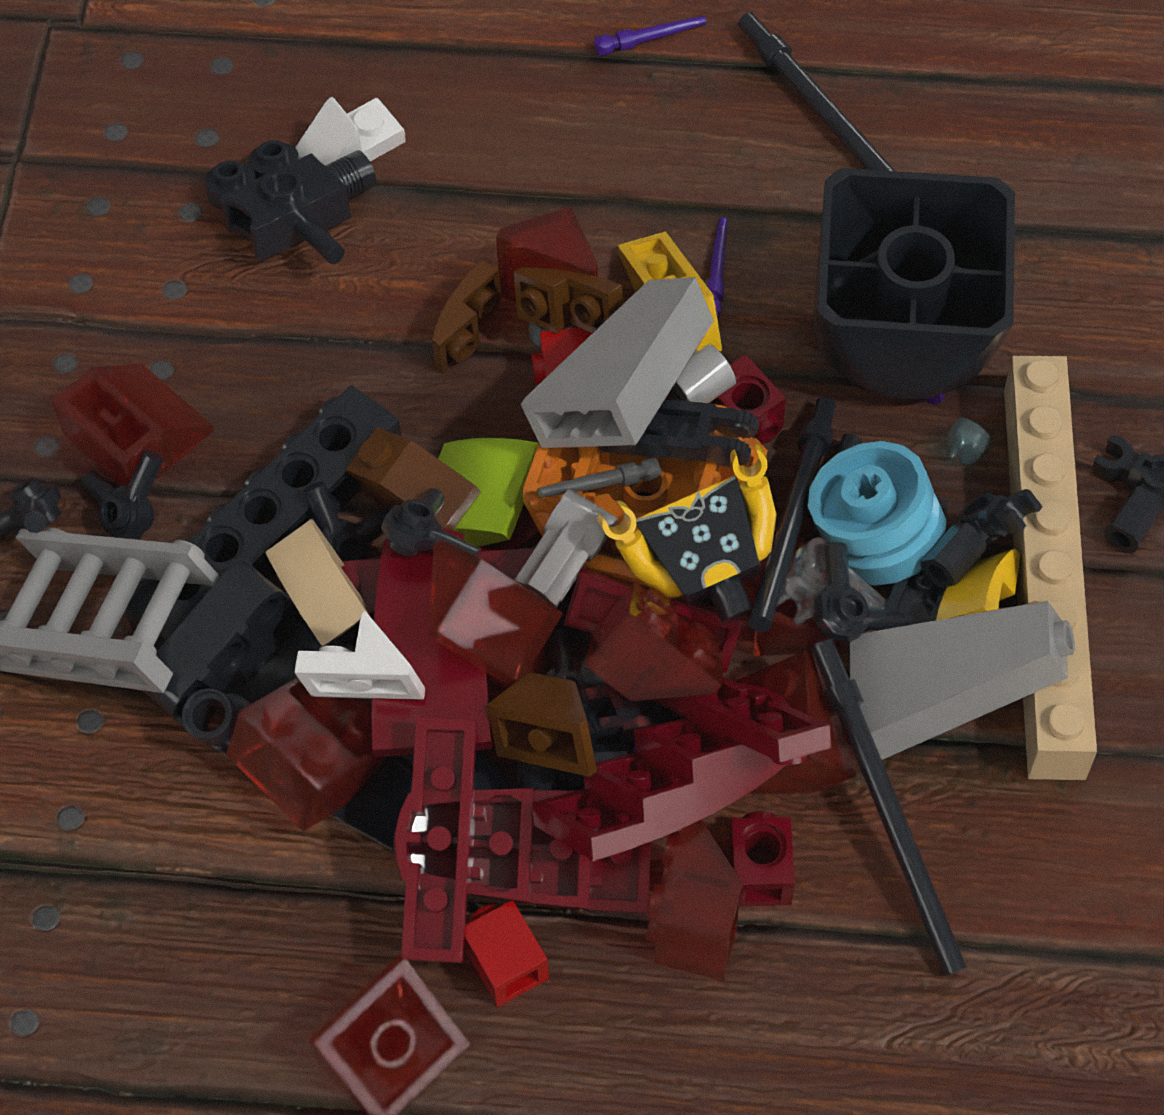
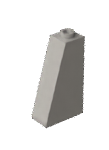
[521,277,714,448]
[850,601,1075,760]

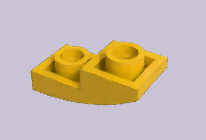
[936,548,1021,620]

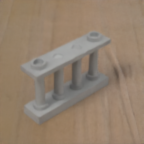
[0,528,220,693]

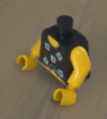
[597,444,777,624]

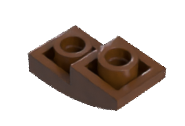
[432,258,501,374]
[513,267,623,333]

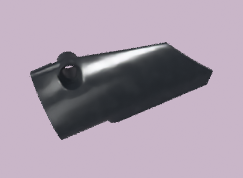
[142,561,520,851]

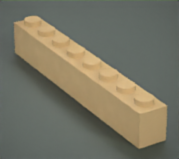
[1004,356,1097,780]

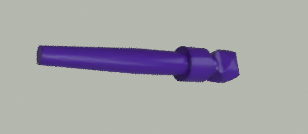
[594,16,706,56]
[705,217,728,320]

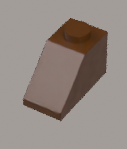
[345,427,481,530]
[486,672,597,777]

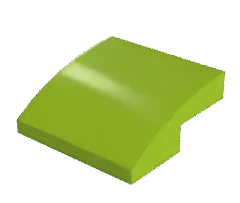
[438,438,539,547]

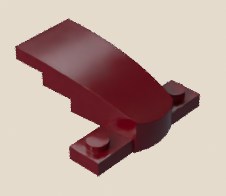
[342,528,542,757]
[532,667,831,861]
[393,716,651,963]

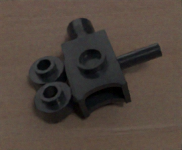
[205,140,377,264]

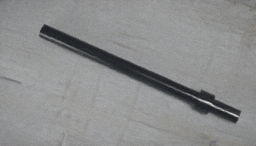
[738,12,895,171]
[748,397,836,632]
[811,639,967,976]

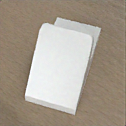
[295,97,406,165]
[294,611,425,699]

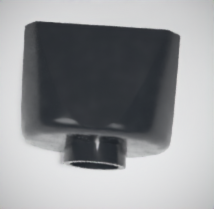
[813,168,1015,399]

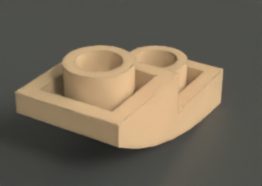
[265,519,373,647]

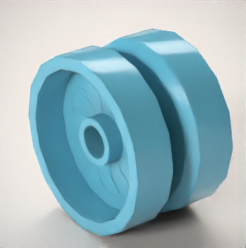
[808,441,946,586]

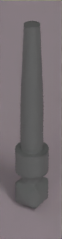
[537,458,662,498]

